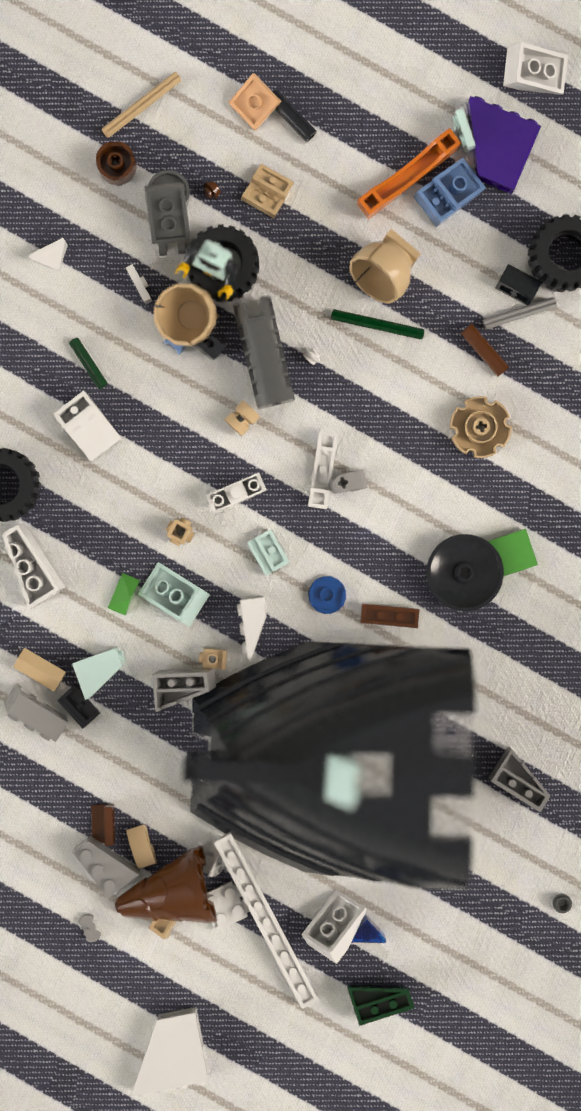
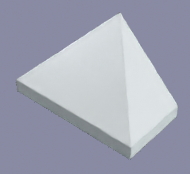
[29,238,68,271]

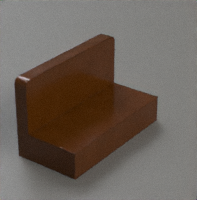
[91,804,115,846]

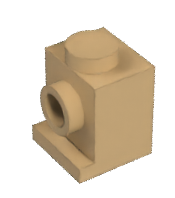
[199,648,227,670]

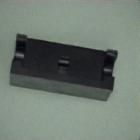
[495,264,542,305]
[194,336,227,360]
[57,685,101,729]

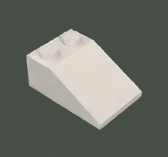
[503,42,568,95]
[301,889,367,964]

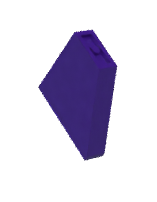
[467,96,541,195]

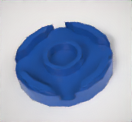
[308,576,346,614]

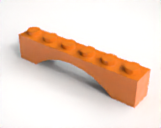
[357,128,461,220]

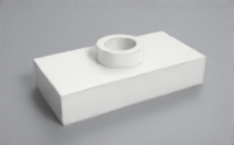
[126,264,152,305]

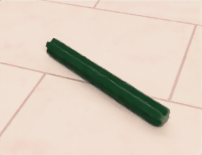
[331,309,425,340]

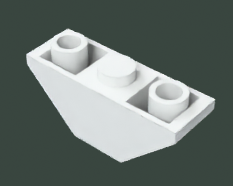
[206,473,267,513]

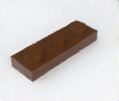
[360,604,420,628]

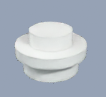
[303,348,321,365]

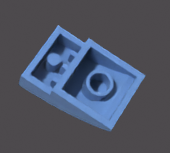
[414,158,486,227]

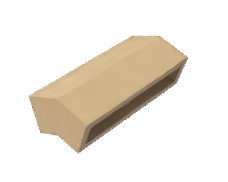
[13,648,66,691]

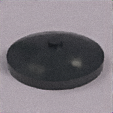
[426,534,504,611]

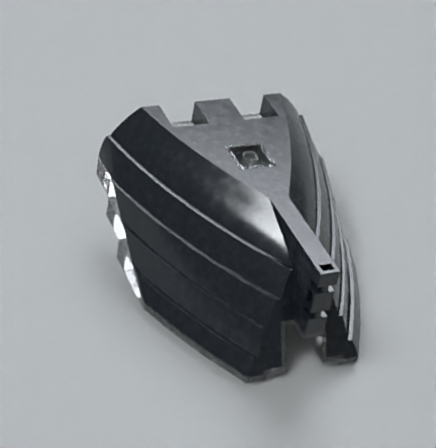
[183,641,476,890]

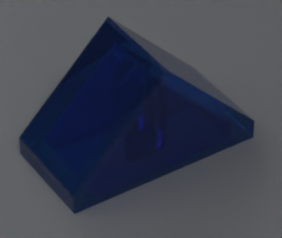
[351,915,386,943]

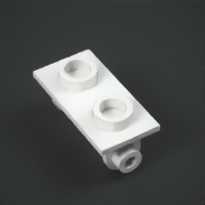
[202,835,223,877]

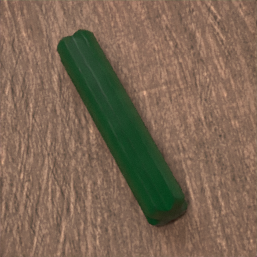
[69,338,108,389]

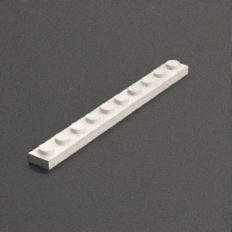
[213,832,319,1009]

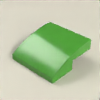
[488,529,538,576]

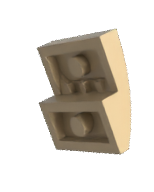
[241,164,294,218]

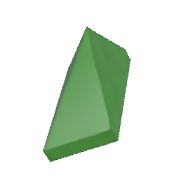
[108,573,140,615]

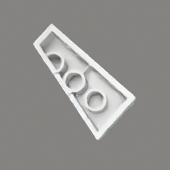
[2,523,65,610]

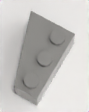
[4,684,69,742]
[488,746,550,812]
[73,836,140,898]

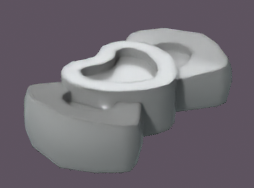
[79,914,101,942]

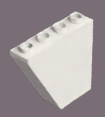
[132,1007,210,1097]

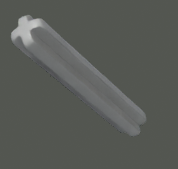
[482,297,557,330]

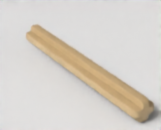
[102,72,181,138]

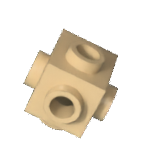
[166,517,195,546]

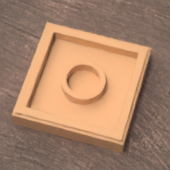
[228,73,281,130]

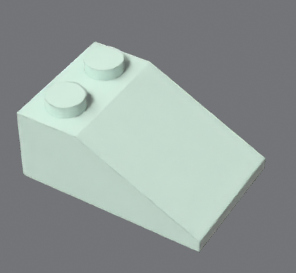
[138,562,210,627]

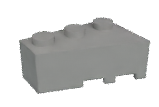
[152,668,216,712]

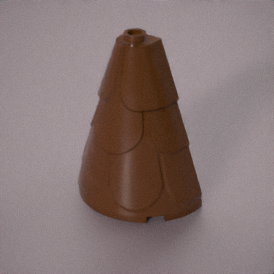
[115,846,217,923]

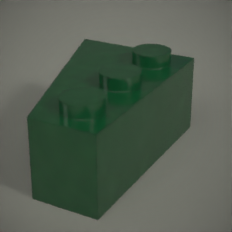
[347,985,415,1026]

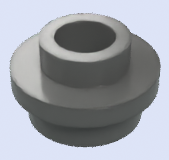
[552,894,572,913]

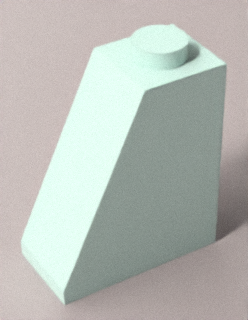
[72,647,126,700]

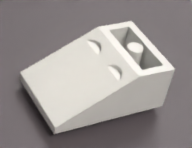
[53,391,122,462]
[237,596,267,659]

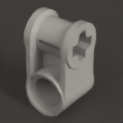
[328,469,368,494]

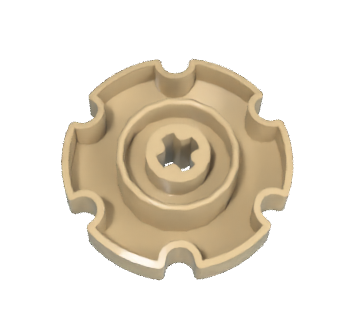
[449,396,512,458]

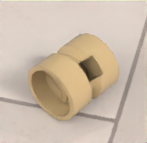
[224,400,260,436]

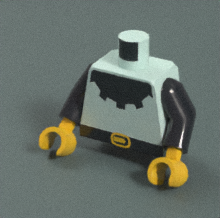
[175,240,237,300]

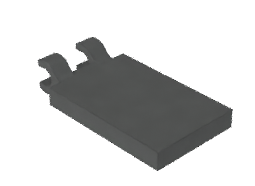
[145,183,191,256]

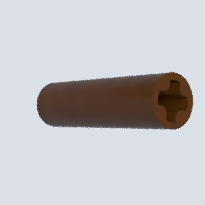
[461,324,509,377]

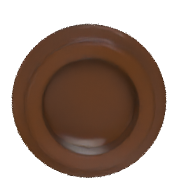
[203,181,220,200]

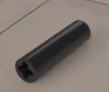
[273,90,317,143]

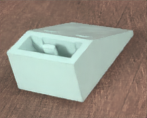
[325,754,360,808]

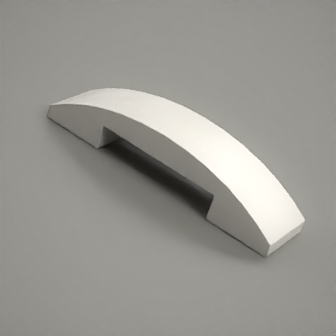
[308,430,338,509]

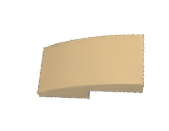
[126,825,157,869]

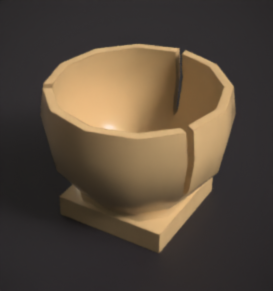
[349,229,421,304]
[154,283,220,346]

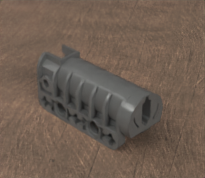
[233,296,295,409]

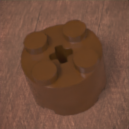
[96,141,137,186]

